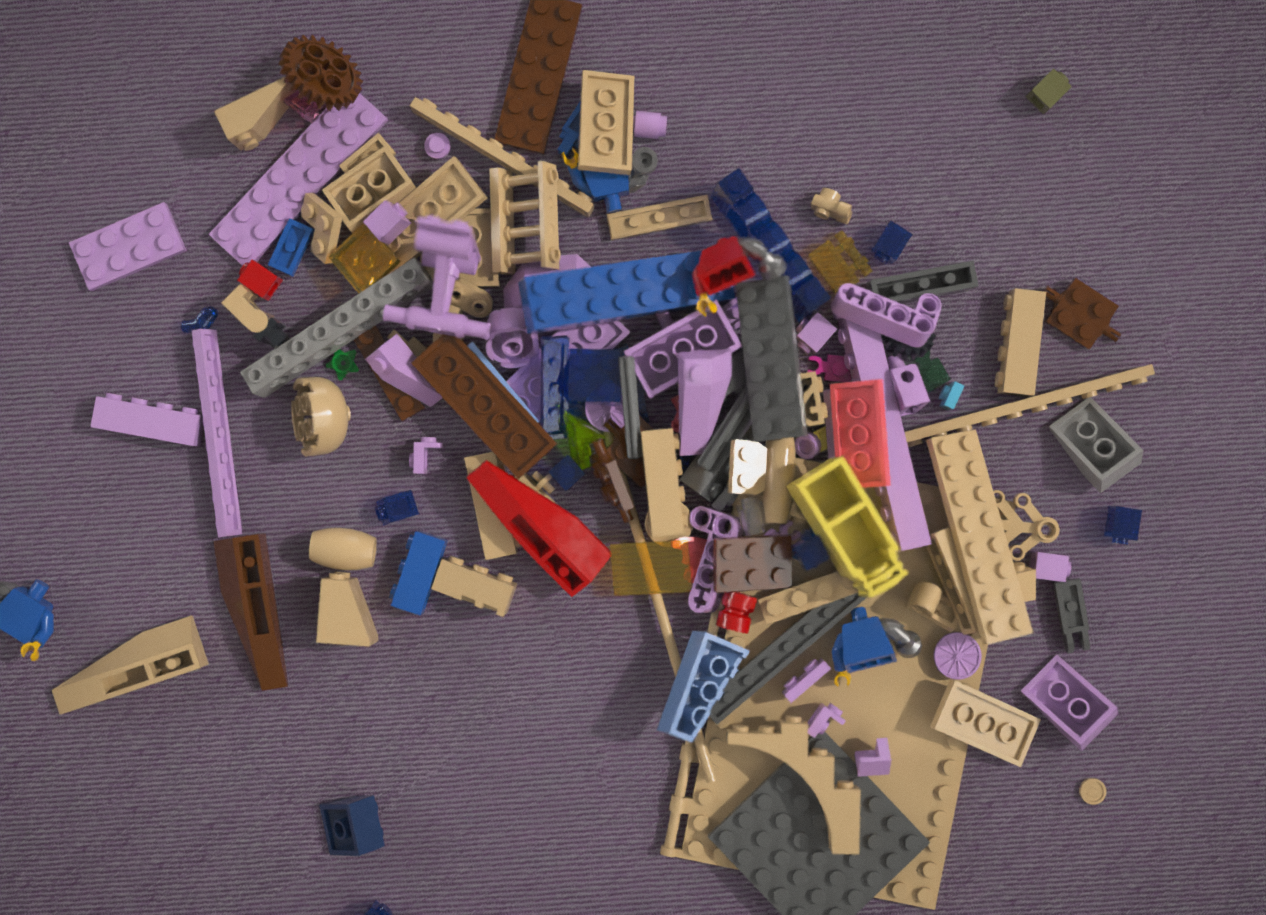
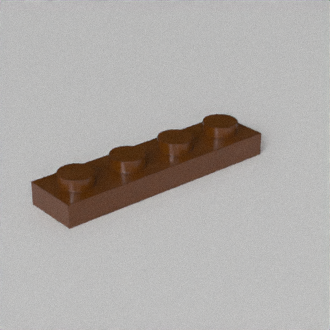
[354,325,425,421]

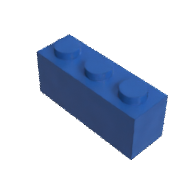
[389,531,448,616]

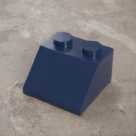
[319,795,385,856]

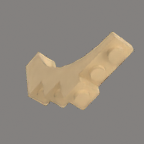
[726,716,860,854]

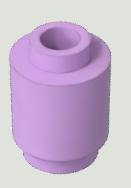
[633,111,667,139]

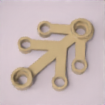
[993,490,1059,561]

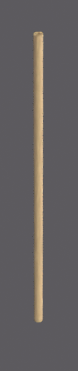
[603,432,717,783]

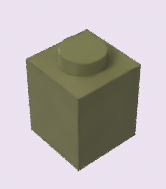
[1025,68,1072,115]

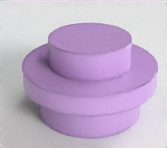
[424,133,450,159]

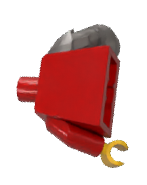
[692,236,786,316]

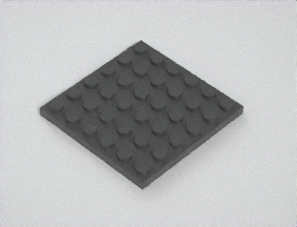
[708,732,930,915]

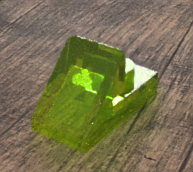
[564,413,605,470]

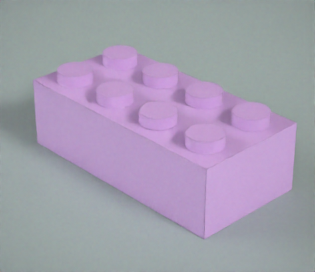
[624,300,742,399]

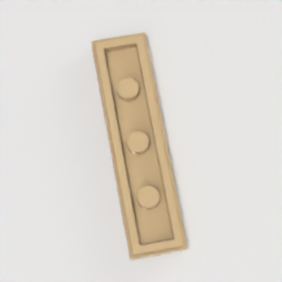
[606,195,713,241]

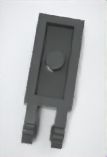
[1052,578,1090,654]

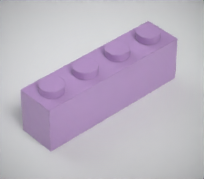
[90,393,204,446]

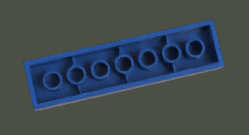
[518,250,735,334]

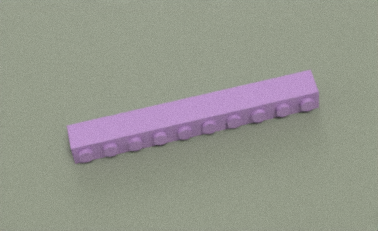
[832,290,931,552]

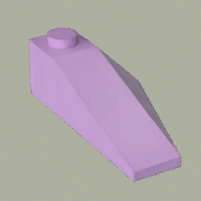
[678,349,731,456]

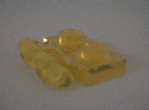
[807,230,873,294]

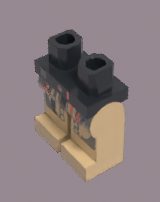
[222,284,291,349]

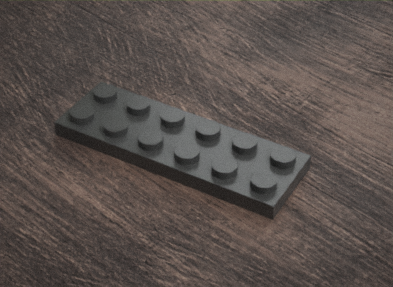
[735,276,808,442]

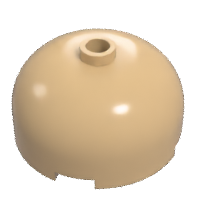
[291,377,350,457]

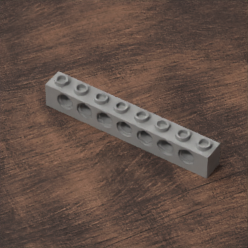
[240,258,434,398]

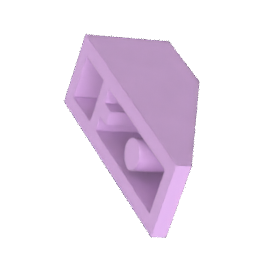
[365,334,443,407]

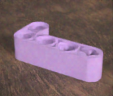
[831,283,942,347]
[688,506,744,613]

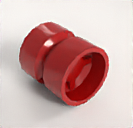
[715,591,757,634]

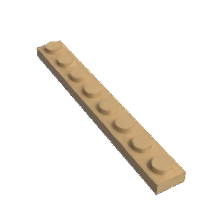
[410,97,594,218]

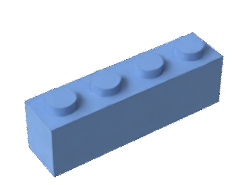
[657,631,750,742]

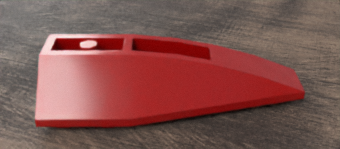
[467,460,612,597]

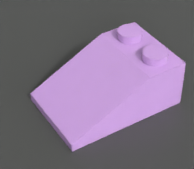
[1021,654,1118,751]

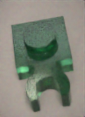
[909,350,951,393]

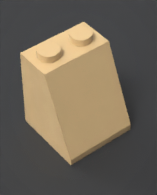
[316,571,378,647]

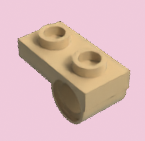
[906,582,958,632]

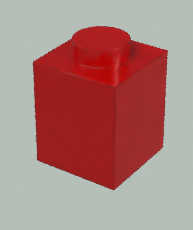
[237,259,283,301]

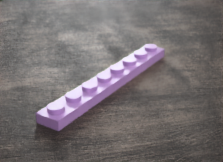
[192,329,242,537]

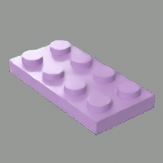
[69,202,187,291]

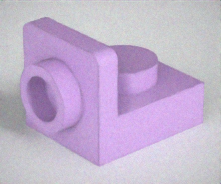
[807,702,845,738]

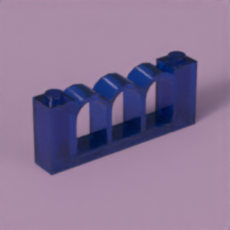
[711,168,831,322]

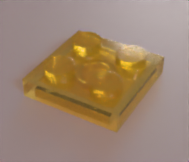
[329,223,401,293]

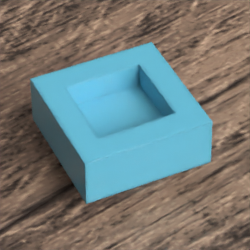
[939,382,964,411]

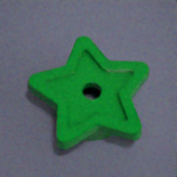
[326,349,359,380]

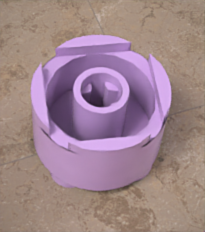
[486,307,539,368]

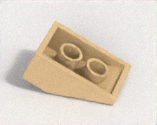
[214,77,299,151]

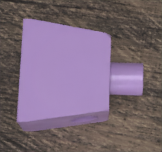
[887,354,930,417]

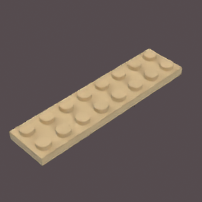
[926,429,1033,645]

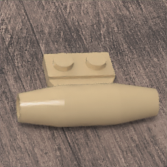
[728,437,796,525]

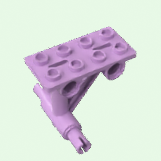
[383,215,491,340]

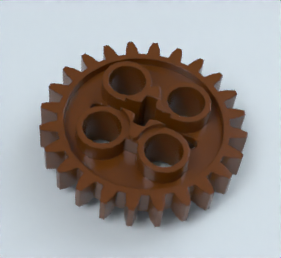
[278,35,363,111]

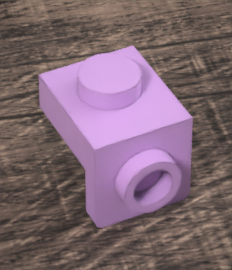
[409,437,443,474]

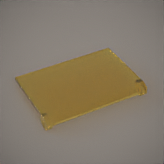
[610,540,692,596]

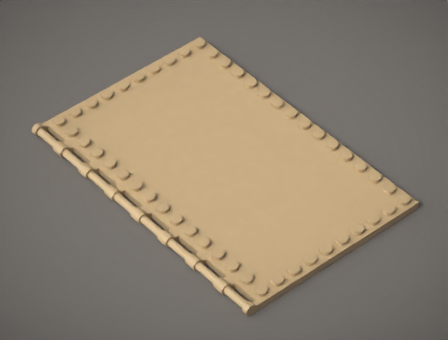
[660,458,1016,910]

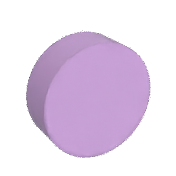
[795,432,821,459]

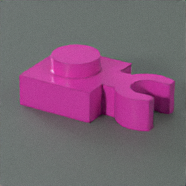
[807,354,851,383]

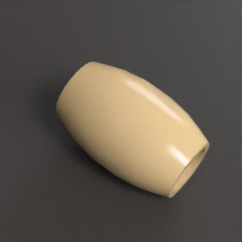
[309,528,377,570]

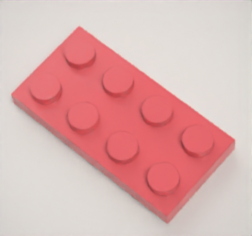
[830,379,891,488]

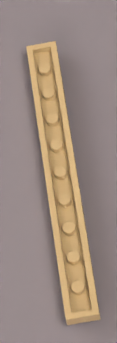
[904,364,1155,447]

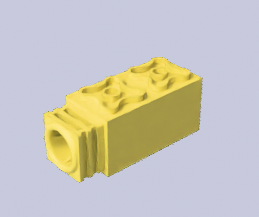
[786,456,908,598]

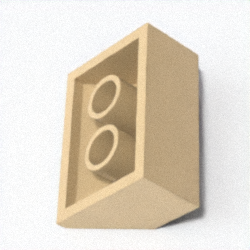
[322,145,416,239]

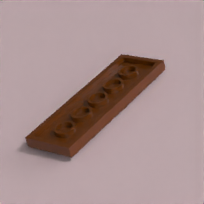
[494,0,583,155]
[411,334,557,480]

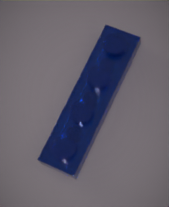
[540,335,569,439]

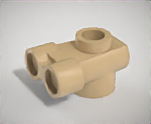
[811,188,852,225]

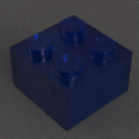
[568,349,623,405]

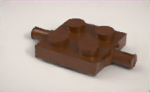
[1043,278,1122,350]
[603,416,654,488]
[590,438,634,523]

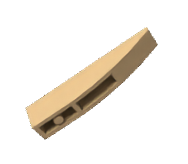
[52,615,209,715]

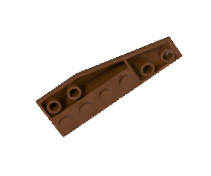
[213,533,289,691]

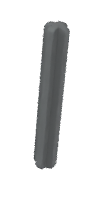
[619,356,642,459]
[697,384,750,470]

